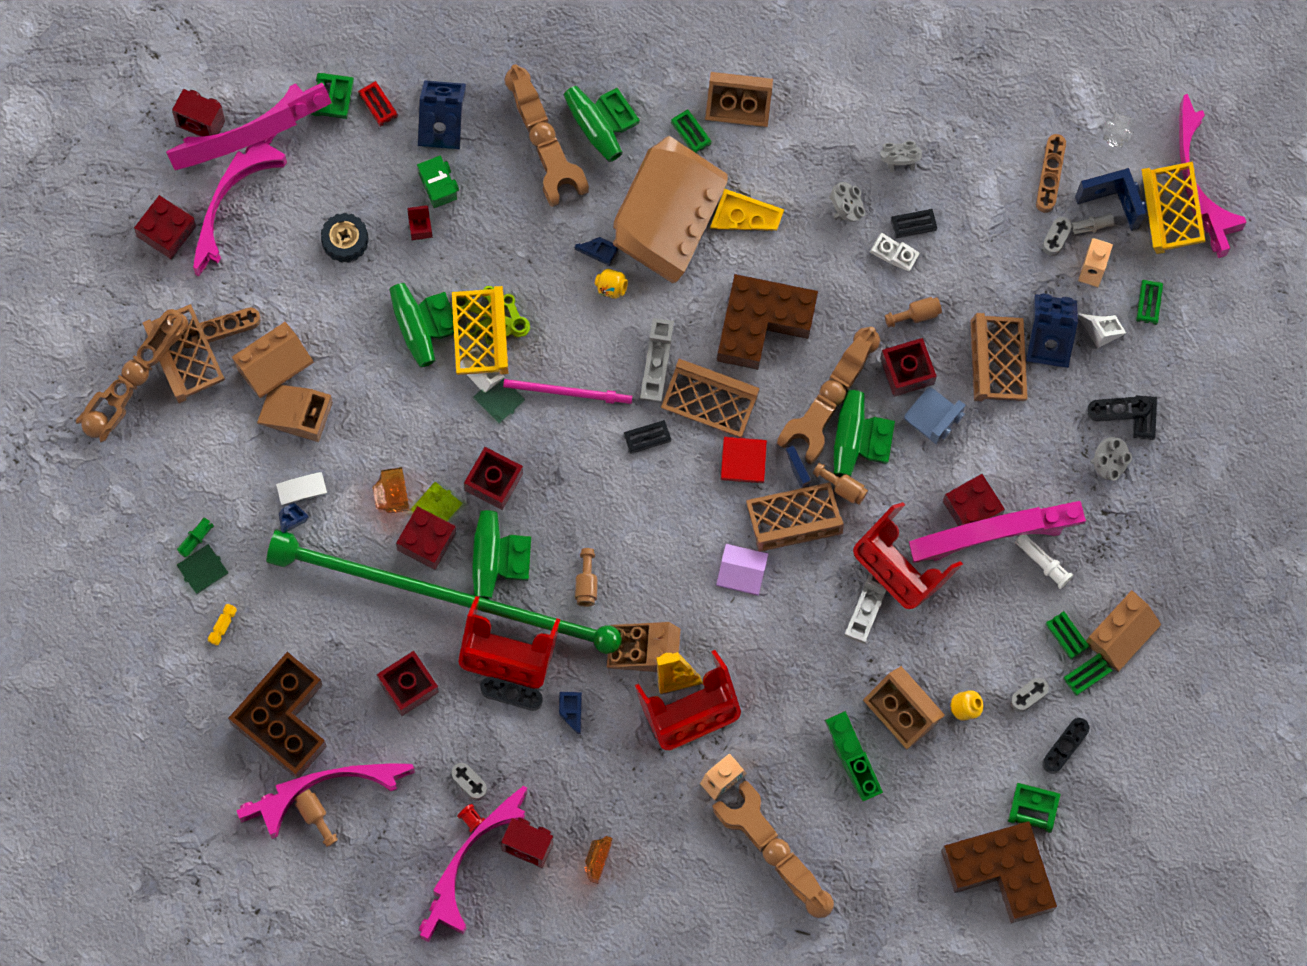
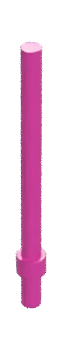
[503,379,632,404]

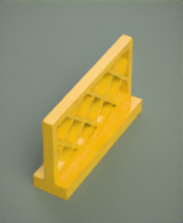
[1141,161,1206,254]
[452,286,509,375]

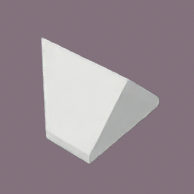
[1078,313,1126,348]

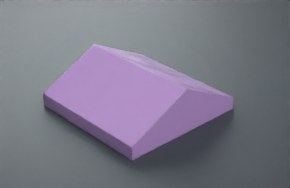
[716,544,768,596]

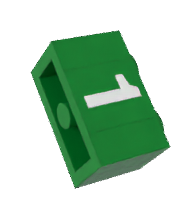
[417,155,459,208]

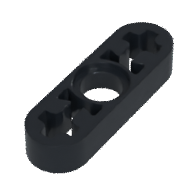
[1088,396,1151,421]
[480,677,543,711]
[1042,718,1090,774]

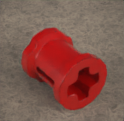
[457,804,485,834]

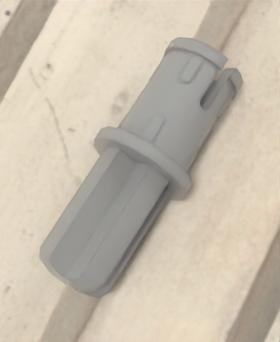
[1071,213,1114,235]

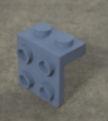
[904,387,966,444]

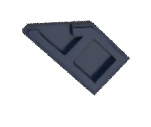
[574,237,618,266]
[786,446,811,488]
[278,503,309,533]
[559,692,582,734]

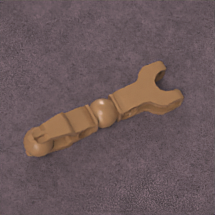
[504,64,589,207]
[76,309,188,443]
[777,326,880,465]
[712,781,834,918]

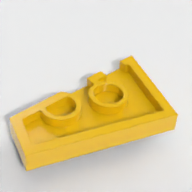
[710,189,784,231]
[656,652,703,694]

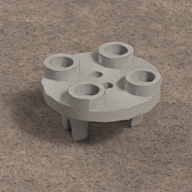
[880,141,922,173]
[829,182,865,222]
[1090,437,1132,481]

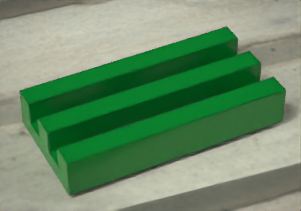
[670,109,712,153]
[1136,280,1163,325]
[1045,611,1089,660]
[1063,653,1112,696]

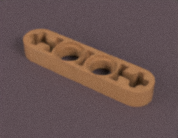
[1036,134,1066,213]
[180,307,261,348]

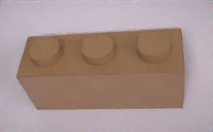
[705,72,773,127]
[232,322,314,398]
[1086,590,1161,672]
[863,666,945,749]

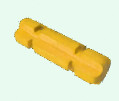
[208,604,237,646]

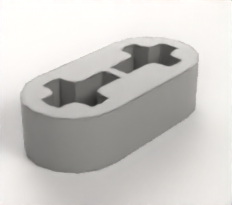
[1042,217,1072,256]
[1010,678,1049,712]
[451,763,487,800]

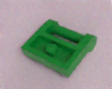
[311,73,354,119]
[1008,783,1061,833]

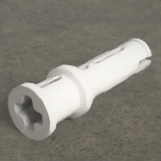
[1015,535,1073,589]

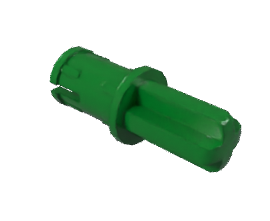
[177,517,214,557]

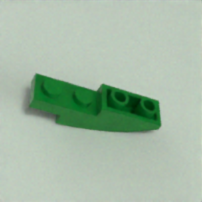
[824,711,883,802]

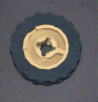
[321,213,369,263]

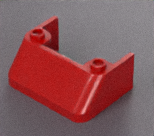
[853,502,963,609]
[458,596,561,689]
[635,650,741,751]

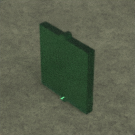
[473,378,525,424]
[176,544,229,595]

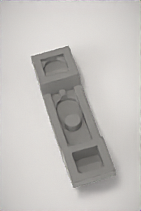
[640,318,674,402]
[844,573,886,644]

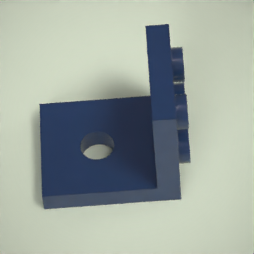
[418,80,466,149]
[1075,168,1147,231]
[1026,293,1078,368]

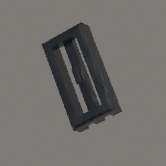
[891,209,937,238]
[1133,395,1157,440]
[623,420,671,454]

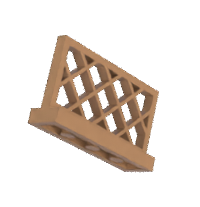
[142,304,225,403]
[970,313,1028,401]
[661,359,760,438]
[746,482,844,552]

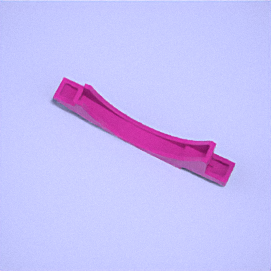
[166,83,332,171]
[1179,94,1247,258]
[193,134,287,276]
[909,501,1086,563]
[236,763,415,839]
[418,786,527,942]

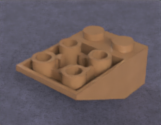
[257,385,333,442]
[607,622,681,672]

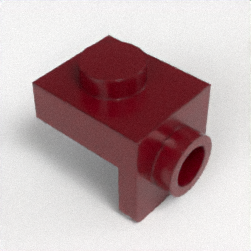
[407,205,433,241]

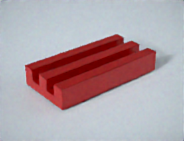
[358,81,398,127]

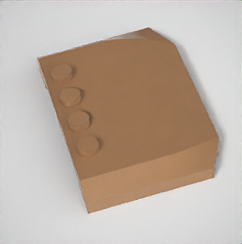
[613,136,728,283]

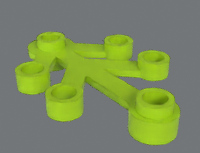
[457,286,530,345]

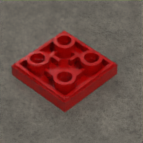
[721,437,767,483]

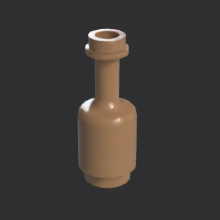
[885,297,942,327]
[812,463,868,505]
[575,548,598,607]
[294,789,338,847]

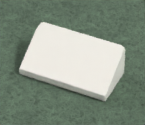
[460,347,505,393]

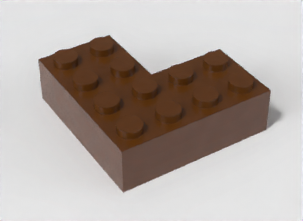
[717,274,818,370]
[228,652,327,779]
[941,821,1057,923]

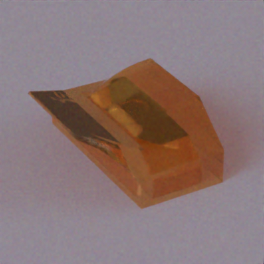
[372,467,410,513]
[585,836,613,884]

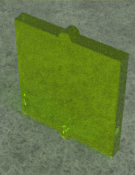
[410,482,462,521]

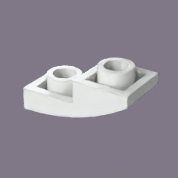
[870,233,920,271]
[276,472,327,505]

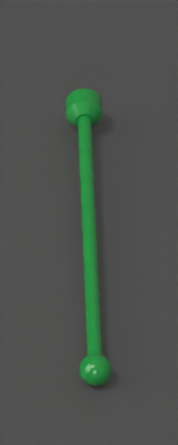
[266,529,622,654]

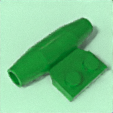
[563,86,640,162]
[389,283,460,368]
[834,390,895,477]
[472,510,531,600]

